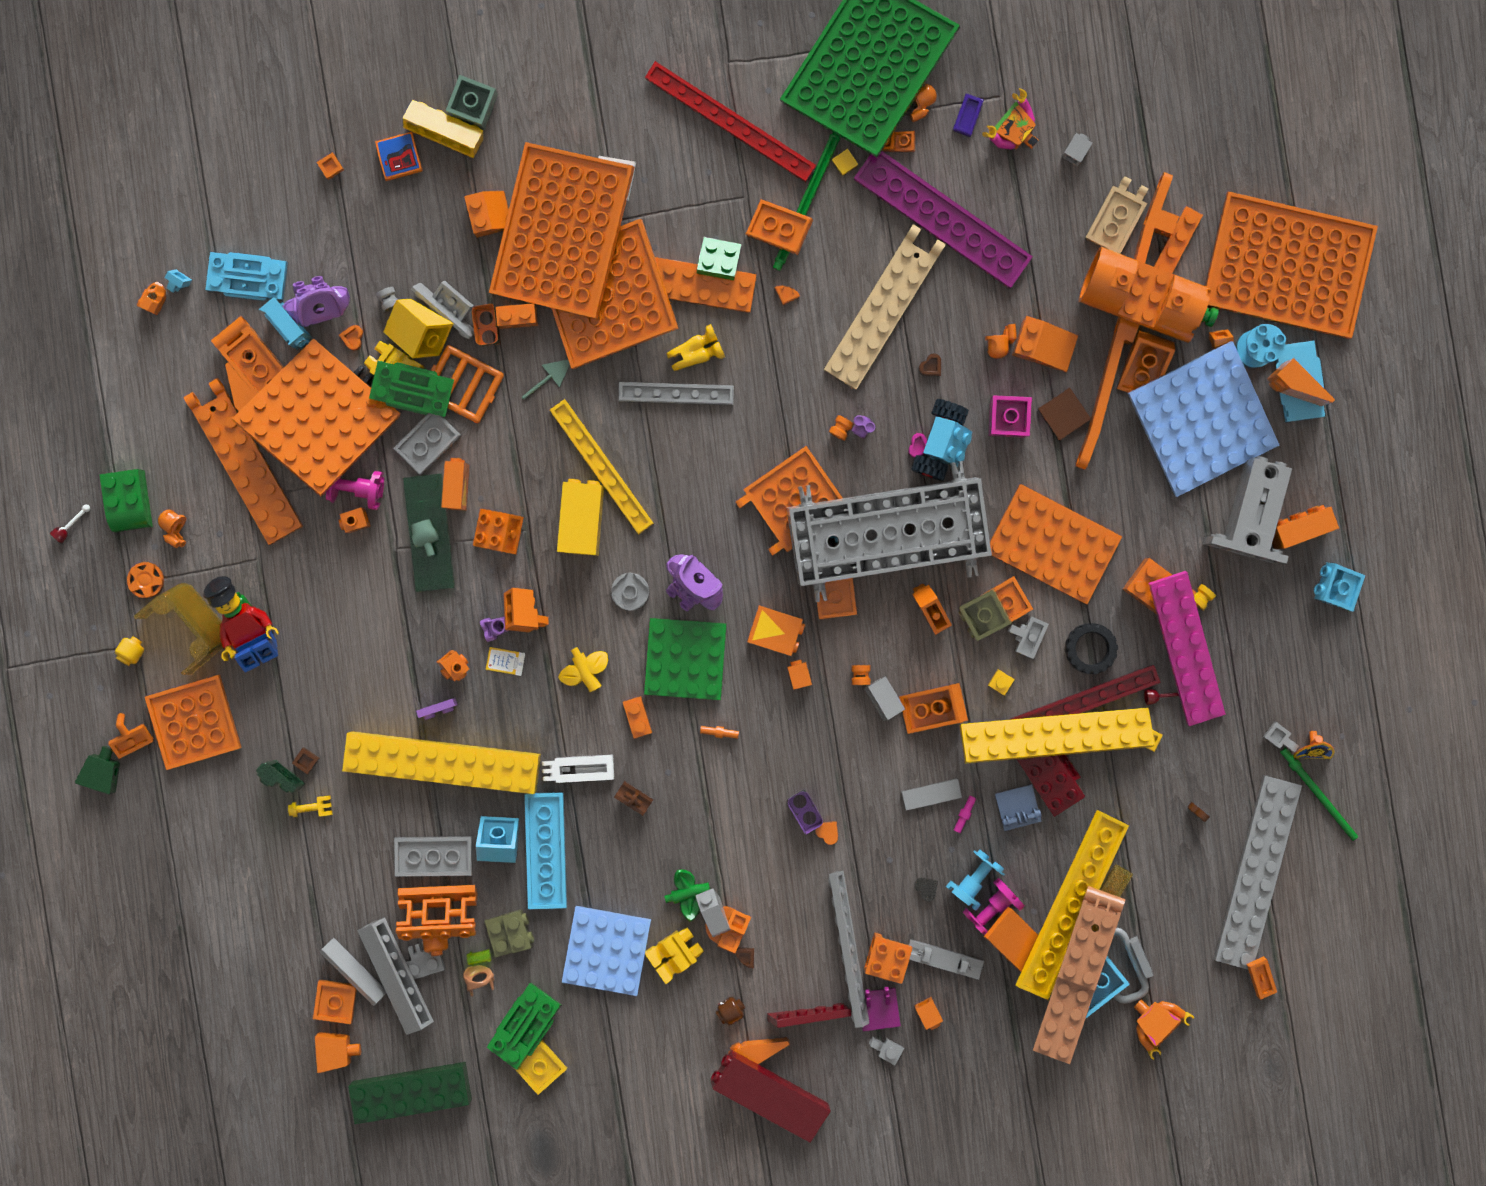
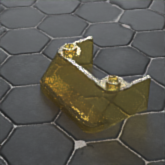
[133,583,223,675]

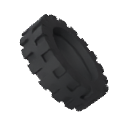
[1065,623,1118,674]

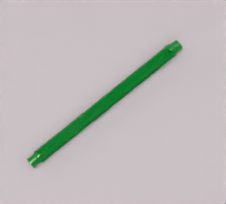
[773,132,840,271]

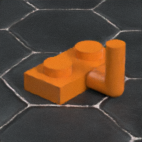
[108,713,154,759]

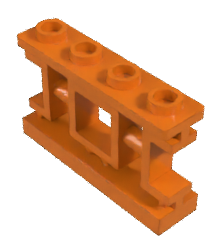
[396,885,478,941]

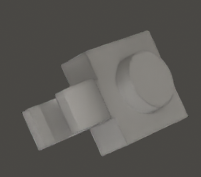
[1263,722,1299,752]
[869,1036,904,1065]

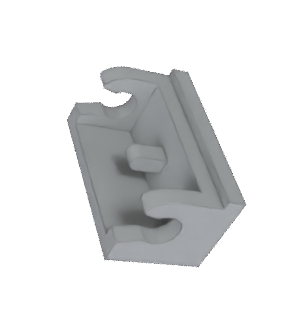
[864,676,905,721]

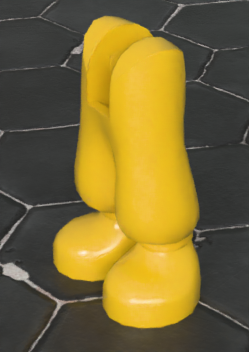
[666,324,725,371]

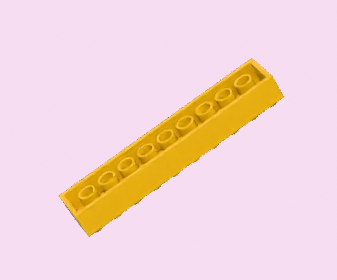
[342,731,541,794]

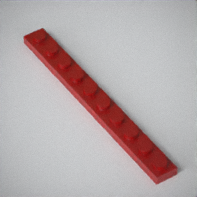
[645,61,816,183]

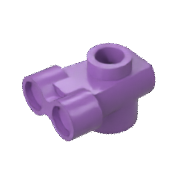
[852,415,875,439]
[480,616,509,642]

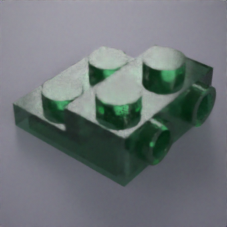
[256,760,305,793]

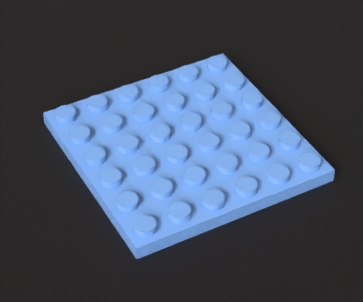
[1127,341,1279,497]

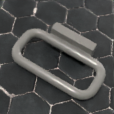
[1114,928,1153,1004]

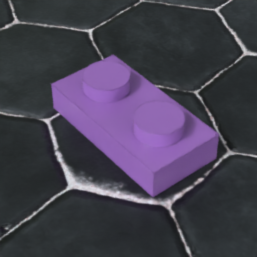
[416,698,458,720]

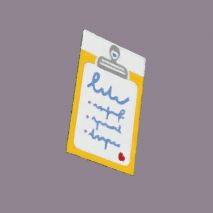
[486,647,525,676]

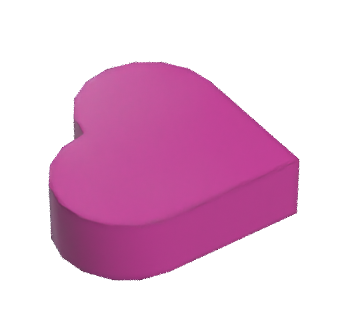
[908,433,927,458]

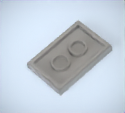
[393,413,461,476]

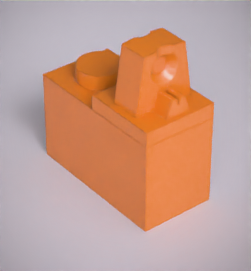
[912,583,952,635]
[504,588,549,632]

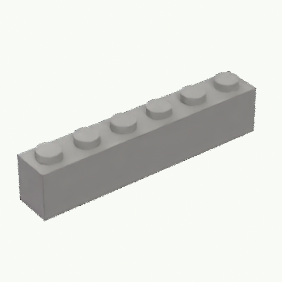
[357,917,434,1035]

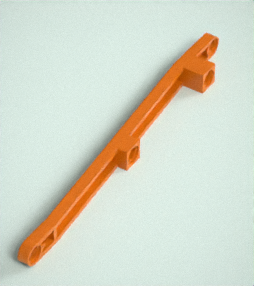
[1076,172,1179,470]

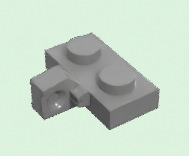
[1007,616,1049,659]

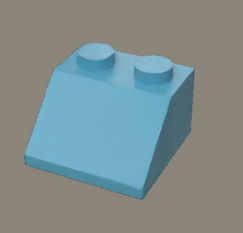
[476,816,519,863]

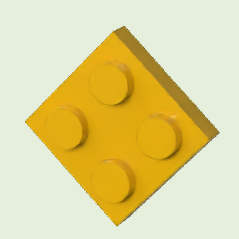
[514,1040,567,1095]

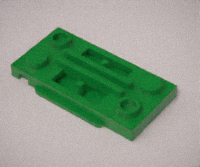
[369,360,454,417]
[487,983,562,1070]

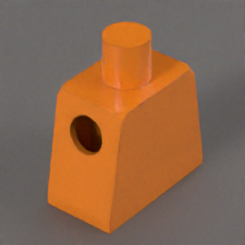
[315,1032,361,1073]

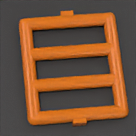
[431,345,504,423]

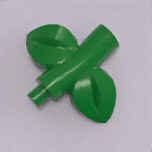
[664,869,710,922]

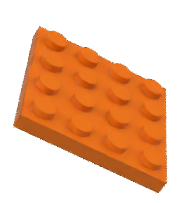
[145,675,242,770]

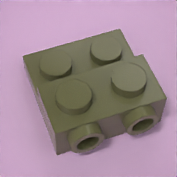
[958,589,1012,641]
[485,909,534,958]

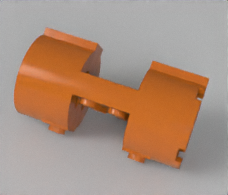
[1079,247,1211,343]

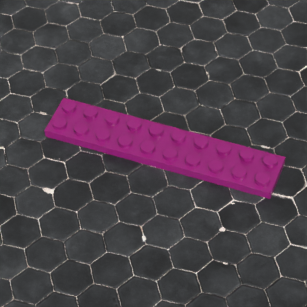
[853,151,1033,289]

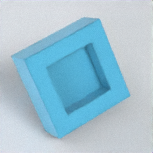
[164,269,192,293]

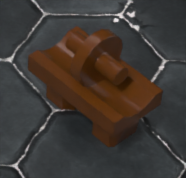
[614,781,654,816]

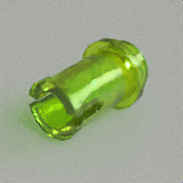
[466,949,491,966]

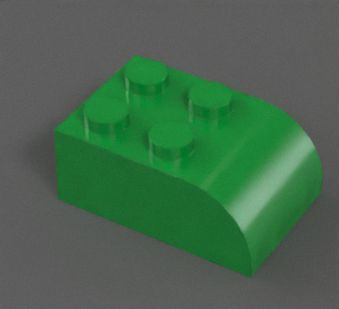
[99,469,153,532]

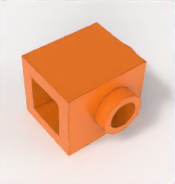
[339,507,371,533]

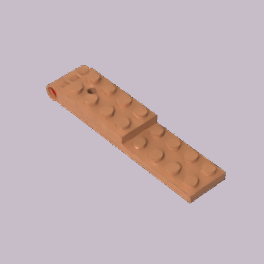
[1033,886,1126,1064]

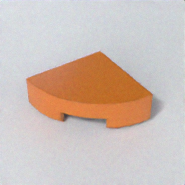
[775,285,800,305]

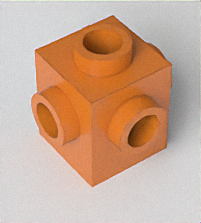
[437,650,469,681]

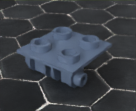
[995,784,1042,831]

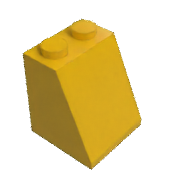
[383,299,453,358]

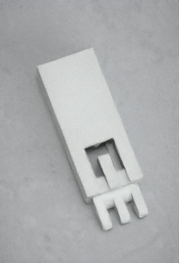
[542,755,614,783]

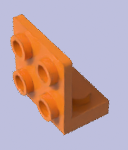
[473,509,524,554]
[864,933,912,984]

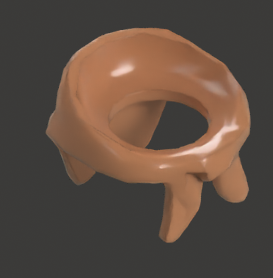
[463,965,494,997]

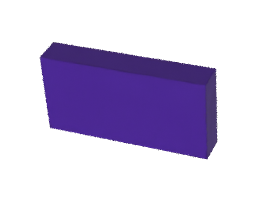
[952,93,984,137]

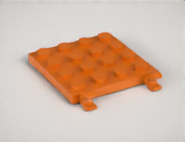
[735,446,842,556]

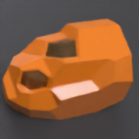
[137,282,166,315]

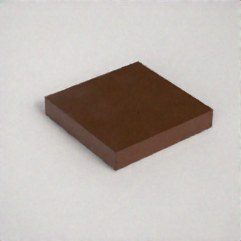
[1037,388,1091,441]

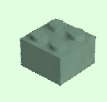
[446,75,498,130]

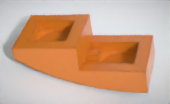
[717,910,751,954]

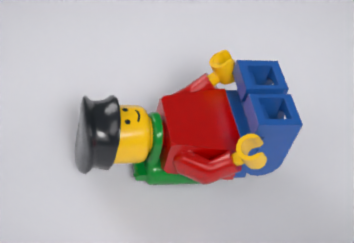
[203,576,279,673]

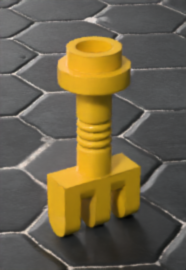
[288,795,333,817]

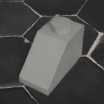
[696,888,731,937]

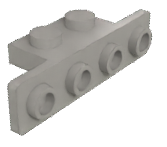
[411,281,475,339]

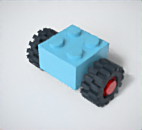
[911,399,972,481]

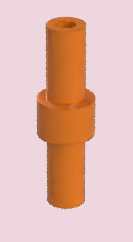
[700,726,739,739]

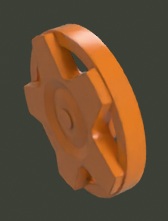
[127,562,164,598]

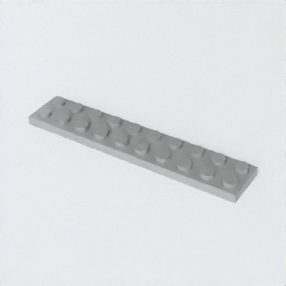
[1214,775,1302,969]

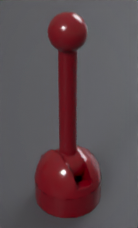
[1144,689,1179,705]

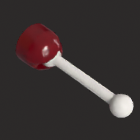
[50,505,90,544]

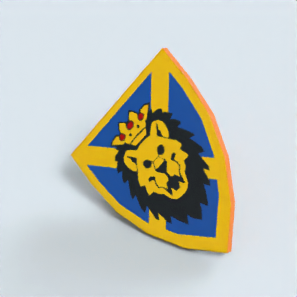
[1293,731,1335,759]

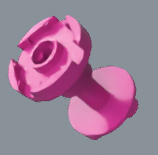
[326,471,385,510]
[963,877,1025,935]

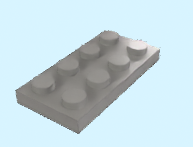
[394,836,473,876]

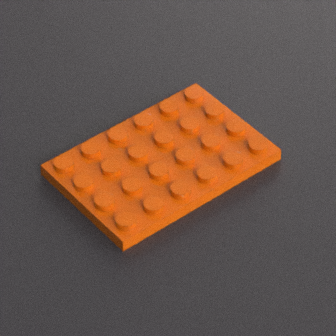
[990,484,1122,605]

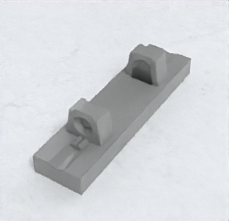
[908,939,984,980]

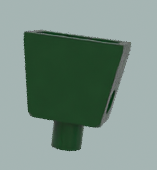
[75,746,120,794]

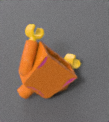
[1134,999,1194,1060]

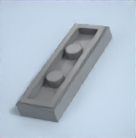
[901,779,962,810]

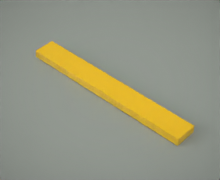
[550,399,654,535]

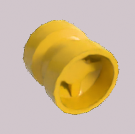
[1194,584,1216,611]

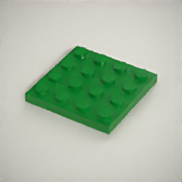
[644,618,726,700]

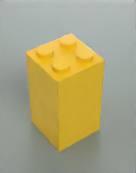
[557,479,604,556]

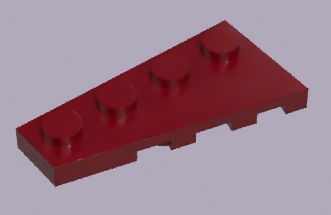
[767,1003,851,1028]

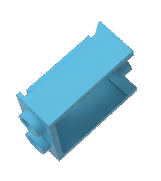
[259,297,312,350]

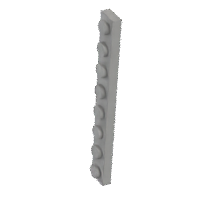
[828,871,869,1028]

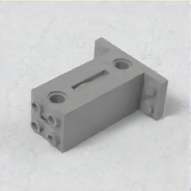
[1203,456,1292,564]

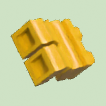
[364,341,425,375]
[645,927,704,984]

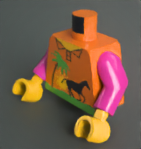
[982,88,1039,150]

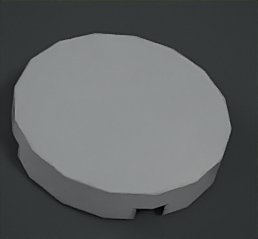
[611,572,649,611]

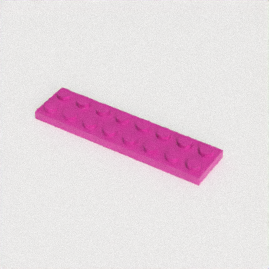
[1148,571,1226,726]

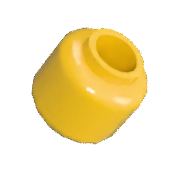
[115,636,144,666]

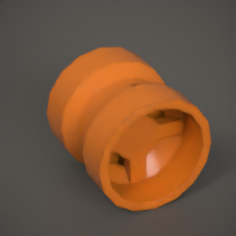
[829,415,854,441]
[851,665,871,685]

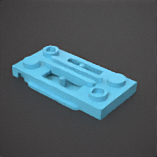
[205,252,288,301]
[1276,341,1325,422]

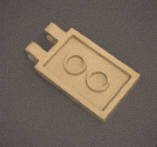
[1085,176,1148,254]

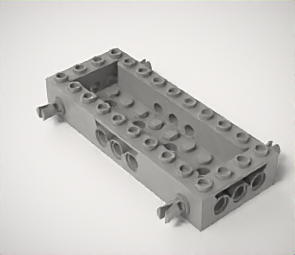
[786,461,992,602]

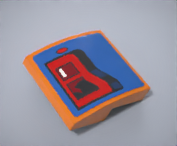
[375,132,423,181]

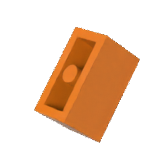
[496,304,538,329]

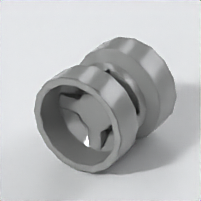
[376,287,399,312]

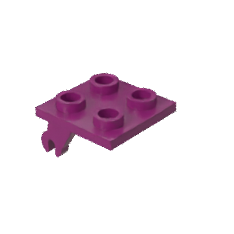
[862,987,901,1031]

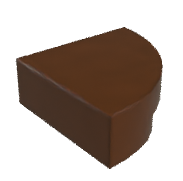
[736,948,754,968]

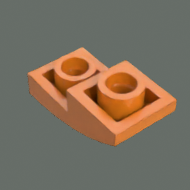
[882,131,915,152]

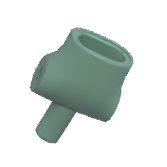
[411,519,439,557]

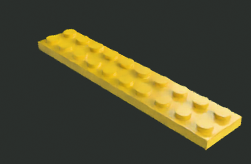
[960,708,1155,764]
[1016,810,1129,1000]

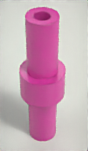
[954,795,976,833]

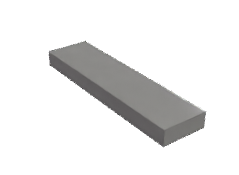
[319,938,386,1006]

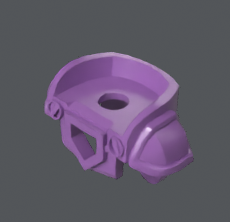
[282,276,350,327]
[666,554,723,611]

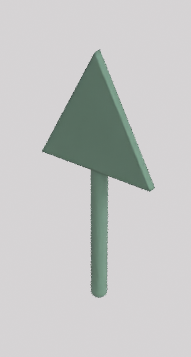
[522,359,570,400]

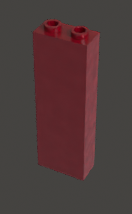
[711,1050,831,1143]

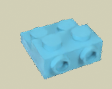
[1314,562,1365,612]

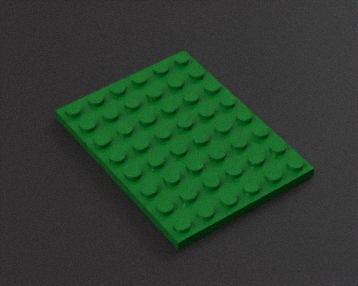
[780,0,960,157]

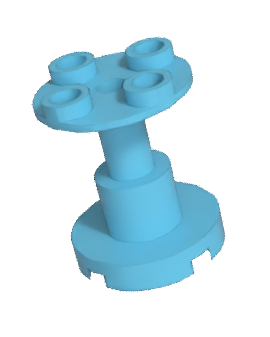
[1235,324,1286,368]
[946,849,1005,911]

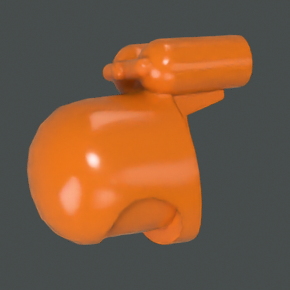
[909,84,937,122]
[985,324,1017,359]
[158,510,187,548]

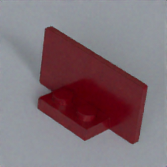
[1017,755,1085,817]

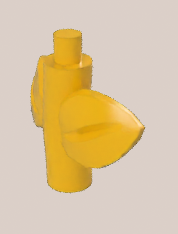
[558,647,608,692]

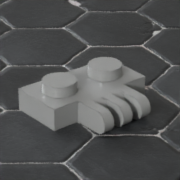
[406,943,446,979]

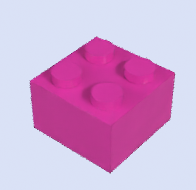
[988,395,1032,438]

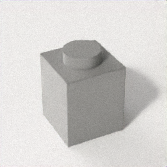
[1061,133,1092,167]

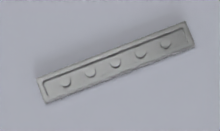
[618,382,734,405]

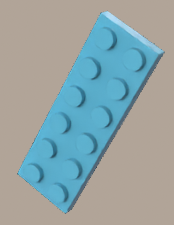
[524,792,567,909]

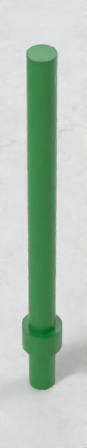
[1280,747,1358,841]

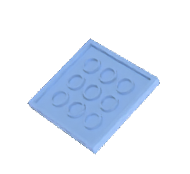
[562,906,651,996]

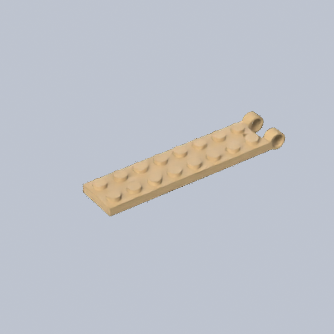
[824,224,946,390]

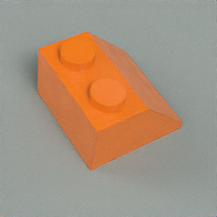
[464,191,509,238]

